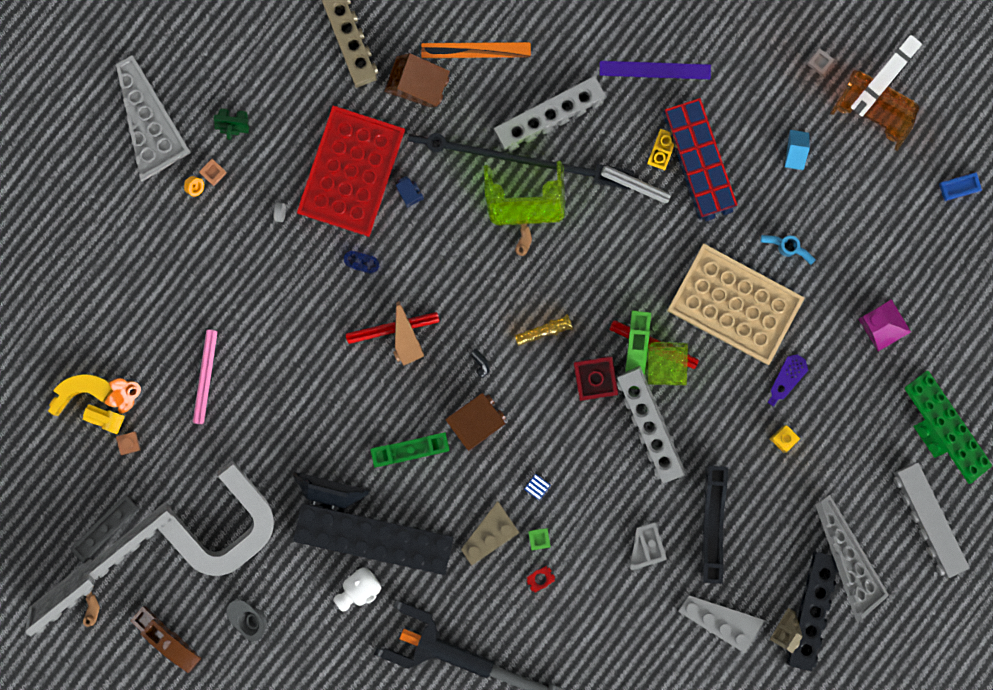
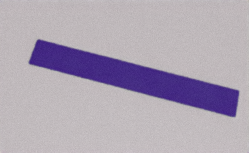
[600,61,711,79]

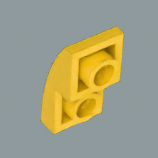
[647,129,674,170]

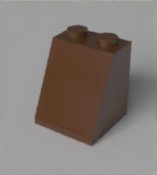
[384,53,450,108]
[445,393,506,452]

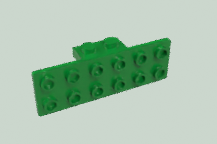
[904,370,992,484]

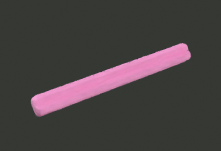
[193,330,217,424]

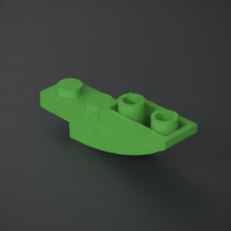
[625,311,651,389]

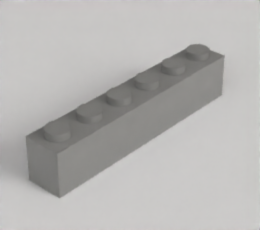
[894,463,970,578]

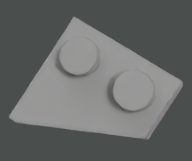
[630,522,667,570]

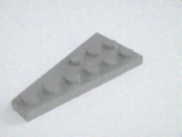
[116,55,191,182]
[815,495,889,621]

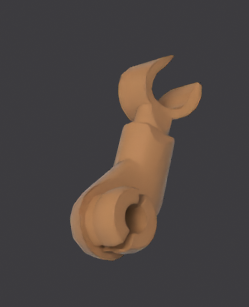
[515,214,532,256]
[83,586,100,627]

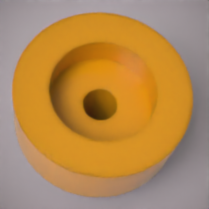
[184,176,204,196]

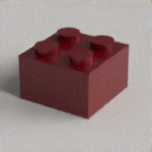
[574,355,619,401]

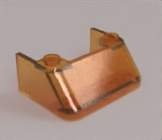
[830,70,919,151]

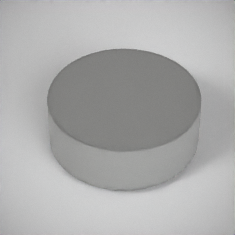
[274,203,286,222]

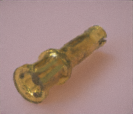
[514,314,573,346]

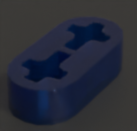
[344,251,380,274]

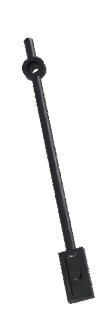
[408,133,634,190]

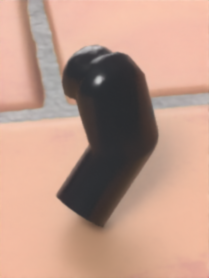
[470,349,490,378]

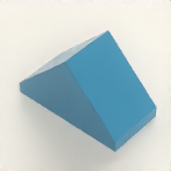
[784,130,810,170]

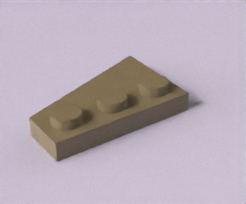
[461,501,519,566]

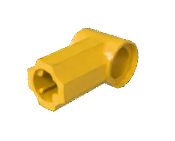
[83,404,125,434]

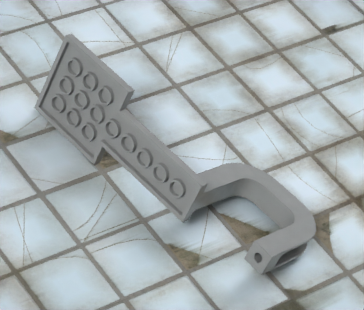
[25,460,274,637]

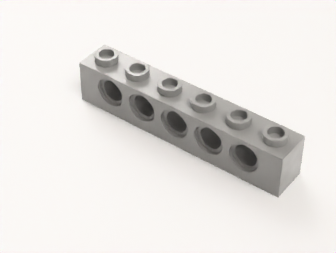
[494,76,606,152]
[616,366,685,484]

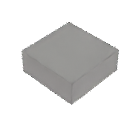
[807,48,834,76]

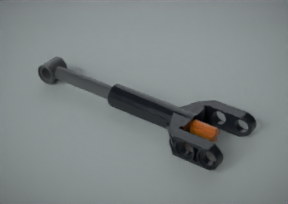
[374,600,566,690]

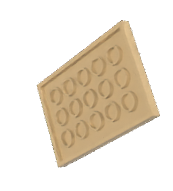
[667,244,805,365]

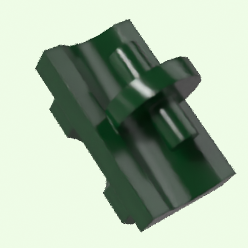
[213,108,250,140]

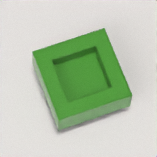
[528,528,551,550]

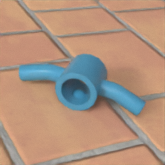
[760,235,816,265]

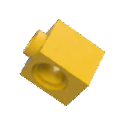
[770,425,800,453]

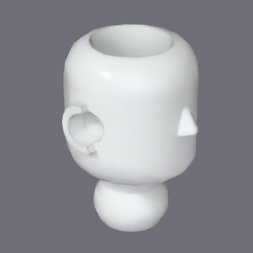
[333,567,381,611]

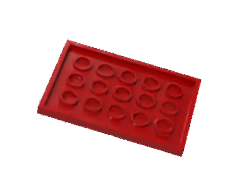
[297,106,405,237]

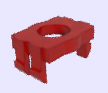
[526,566,555,592]

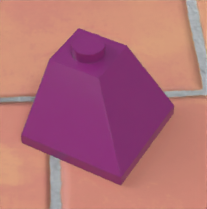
[859,299,911,351]

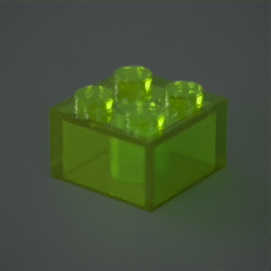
[648,342,688,386]

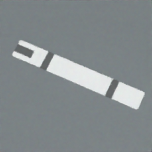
[851,35,922,117]

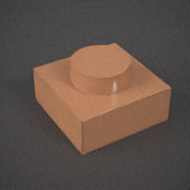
[199,159,227,186]
[116,432,141,455]

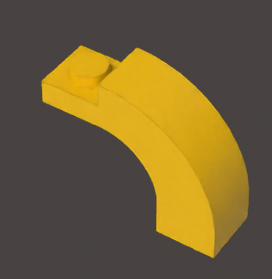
[48,375,113,416]

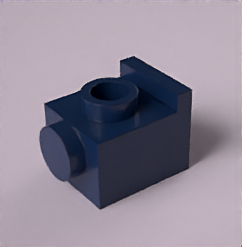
[396,176,424,208]

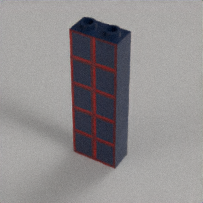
[662,98,738,221]

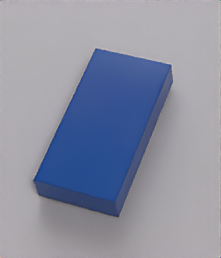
[939,172,982,202]

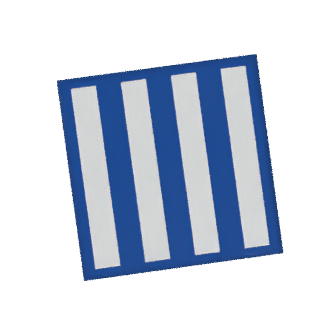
[524,474,551,500]

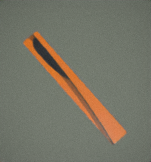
[421,42,531,58]

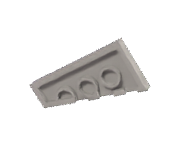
[678,595,765,653]

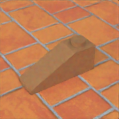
[393,301,424,366]

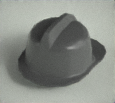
[227,600,267,641]

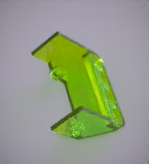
[484,161,565,226]

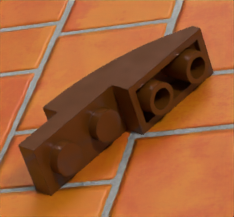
[130,606,202,673]

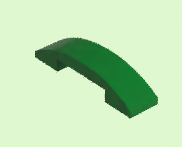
[370,432,450,468]

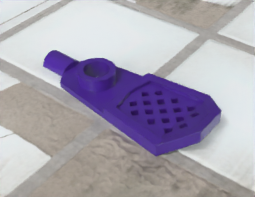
[767,355,808,407]

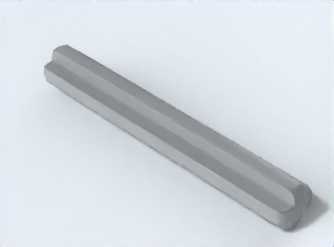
[601,166,671,203]

